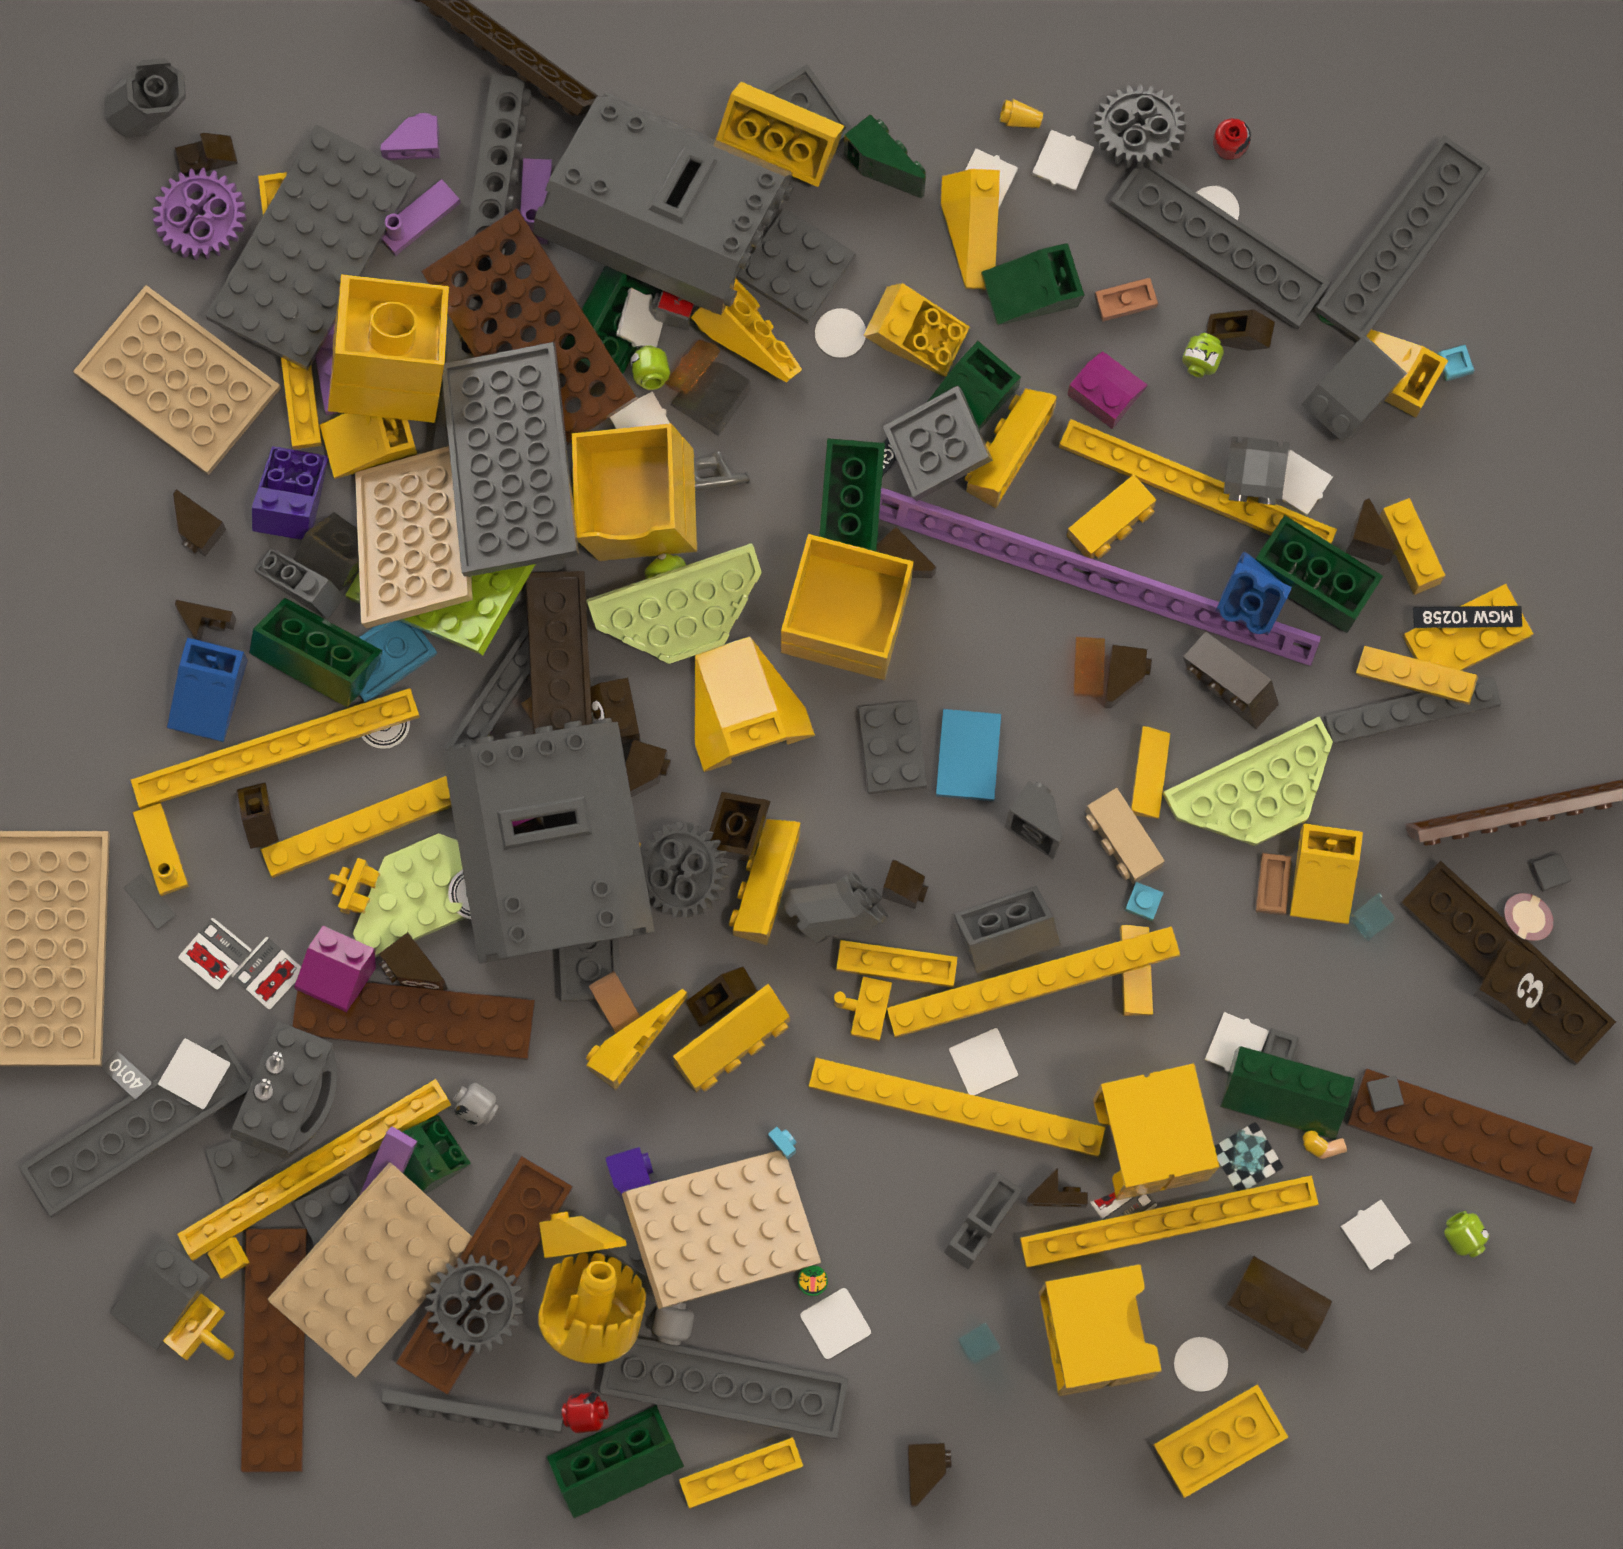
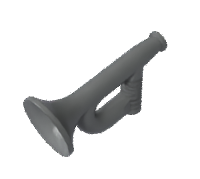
[694,451,750,491]

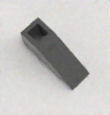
[254,548,345,620]

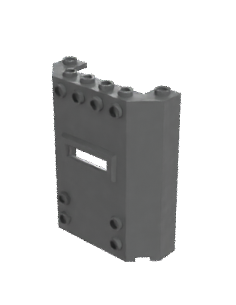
[533,93,794,315]
[443,718,655,964]

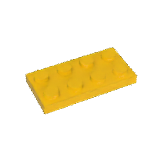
[1402,584,1533,671]
[1153,1384,1288,1498]

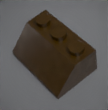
[1225,1256,1332,1353]

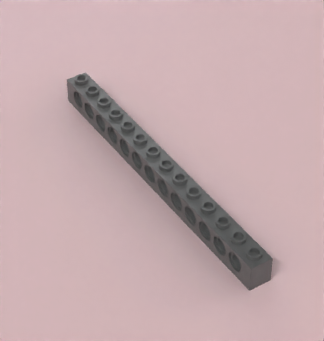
[433,74,531,450]

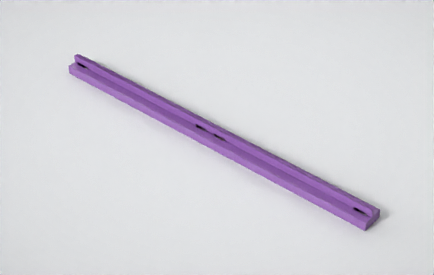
[879,487,1321,666]

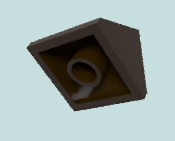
[1346,498,1397,566]

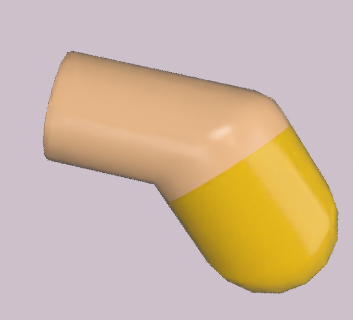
[1303,1130,1347,1159]

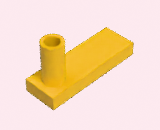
[133,803,189,896]

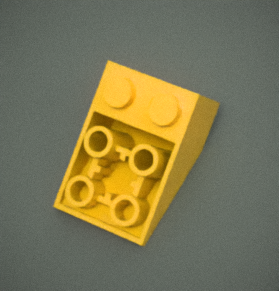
[863,283,970,376]
[1367,329,1448,418]
[320,413,418,479]
[1290,824,1363,924]

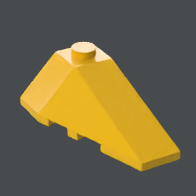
[941,169,1000,289]
[691,279,802,383]
[586,989,688,1090]

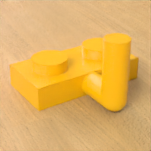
[834,976,892,1042]
[163,1293,234,1360]

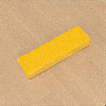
[1131,726,1171,819]
[1120,925,1153,1016]

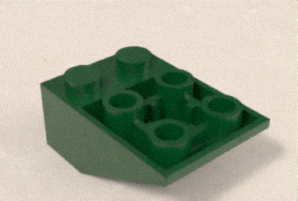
[844,114,926,198]
[981,243,1085,326]
[926,340,1021,430]

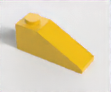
[539,1212,627,1258]

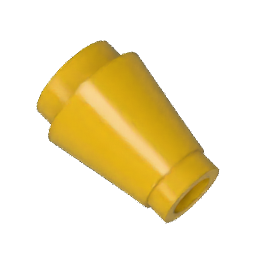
[1000,99,1043,129]

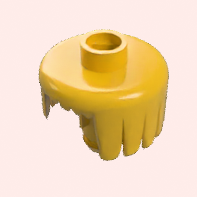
[538,1253,646,1364]

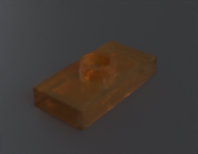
[665,339,721,394]
[1073,637,1105,697]

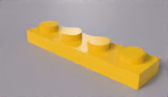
[1356,645,1478,705]
[836,940,958,988]
[679,1438,803,1509]

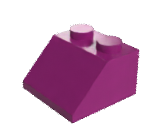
[1067,351,1148,429]
[294,926,376,1012]

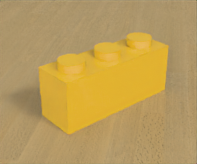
[1066,475,1156,559]
[1380,498,1445,595]

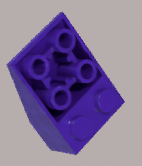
[252,446,328,541]
[605,1147,657,1201]

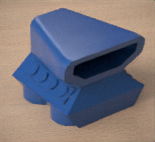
[1215,552,1292,636]

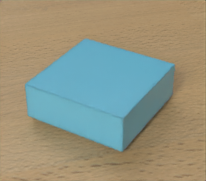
[1438,345,1474,381]

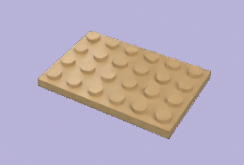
[73,285,281,476]
[355,446,473,629]
[622,1150,821,1310]
[267,1162,472,1378]

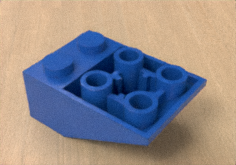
[167,638,248,742]

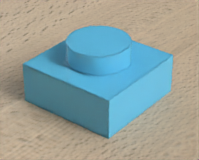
[1125,882,1164,921]
[768,1127,797,1160]

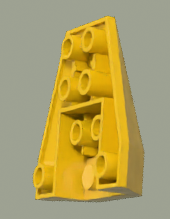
[695,636,815,772]

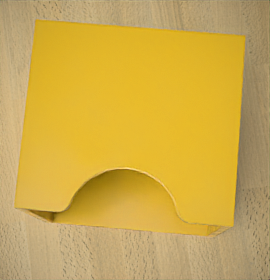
[328,274,449,423]
[572,423,697,561]
[781,534,914,680]
[1093,1064,1219,1201]
[1039,1264,1162,1396]

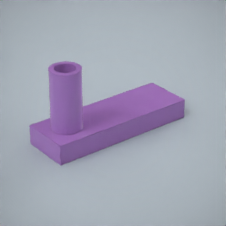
[520,159,552,244]
[382,179,461,256]
[360,1126,417,1195]

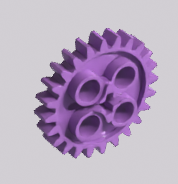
[153,168,247,260]

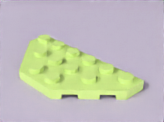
[586,543,762,664]
[1163,717,1333,846]
[353,833,465,958]

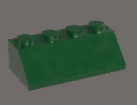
[562,265,662,374]
[819,438,885,552]
[1255,515,1383,633]
[249,598,383,707]
[1220,1046,1355,1140]
[546,1405,684,1519]

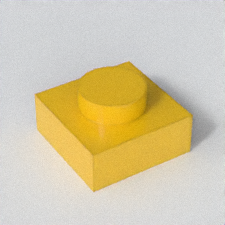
[207,1237,250,1279]

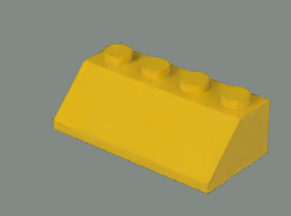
[716,82,845,187]
[965,388,1057,508]
[729,819,800,945]
[673,984,790,1092]

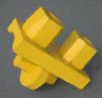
[328,858,381,915]

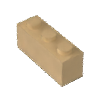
[1084,788,1165,884]

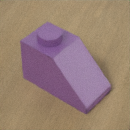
[381,113,440,160]

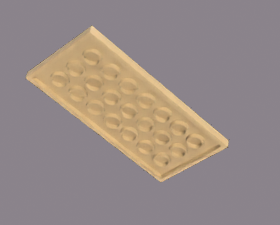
[0,831,110,1066]

